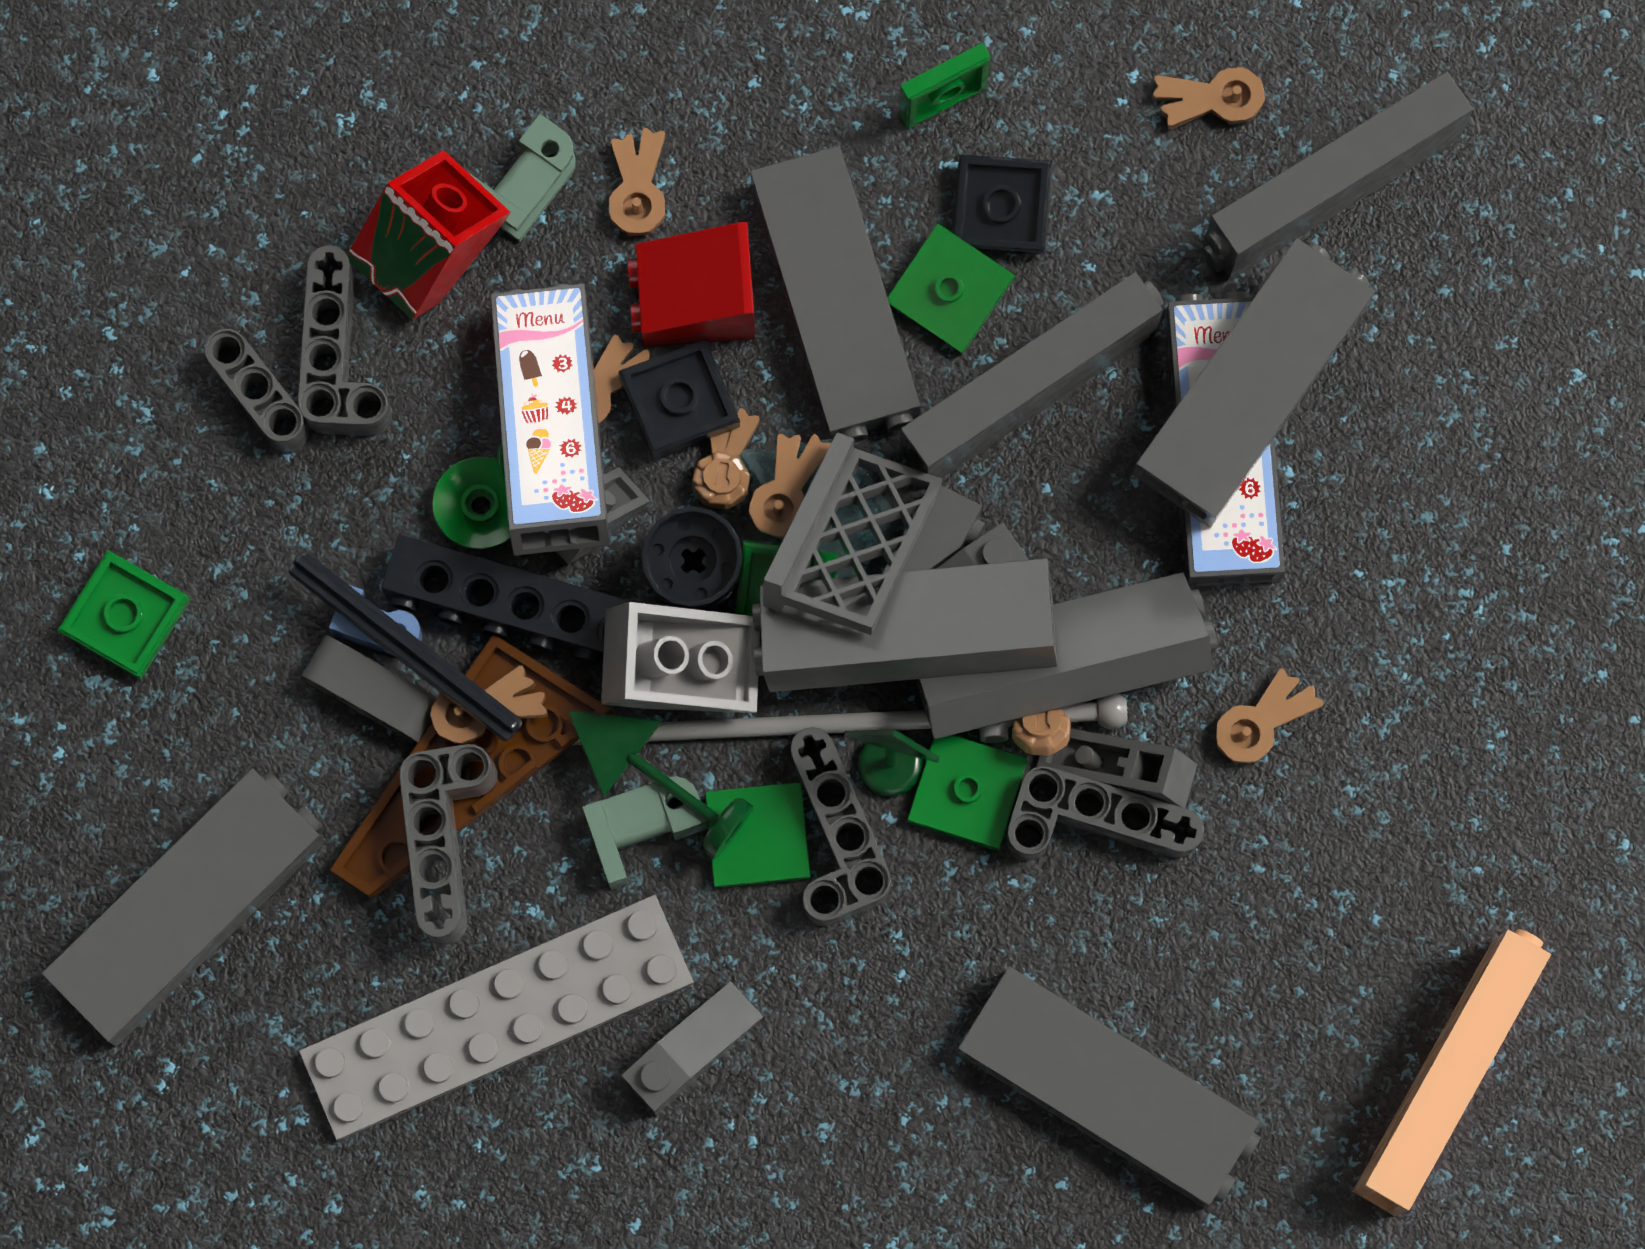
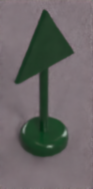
[568,711,754,860]
[844,729,940,798]

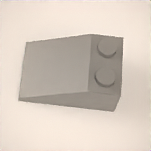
[601,602,760,713]

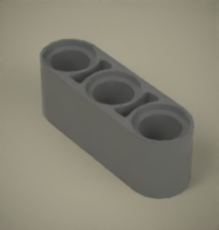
[205,329,309,453]
[300,635,437,744]

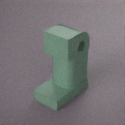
[468,114,576,242]
[583,776,709,890]

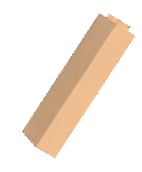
[1352,929,1551,1216]

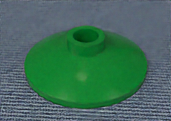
[433,457,511,550]

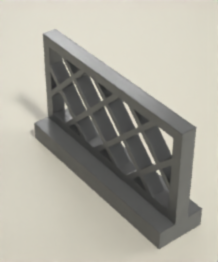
[763,433,942,635]

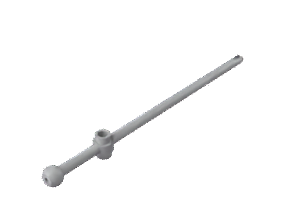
[573,693,1127,745]

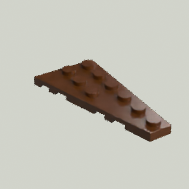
[330,634,613,899]

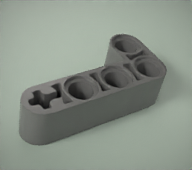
[298,245,393,436]
[791,727,891,927]
[400,744,498,945]
[1006,766,1204,861]

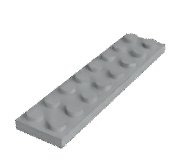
[300,895,694,1141]

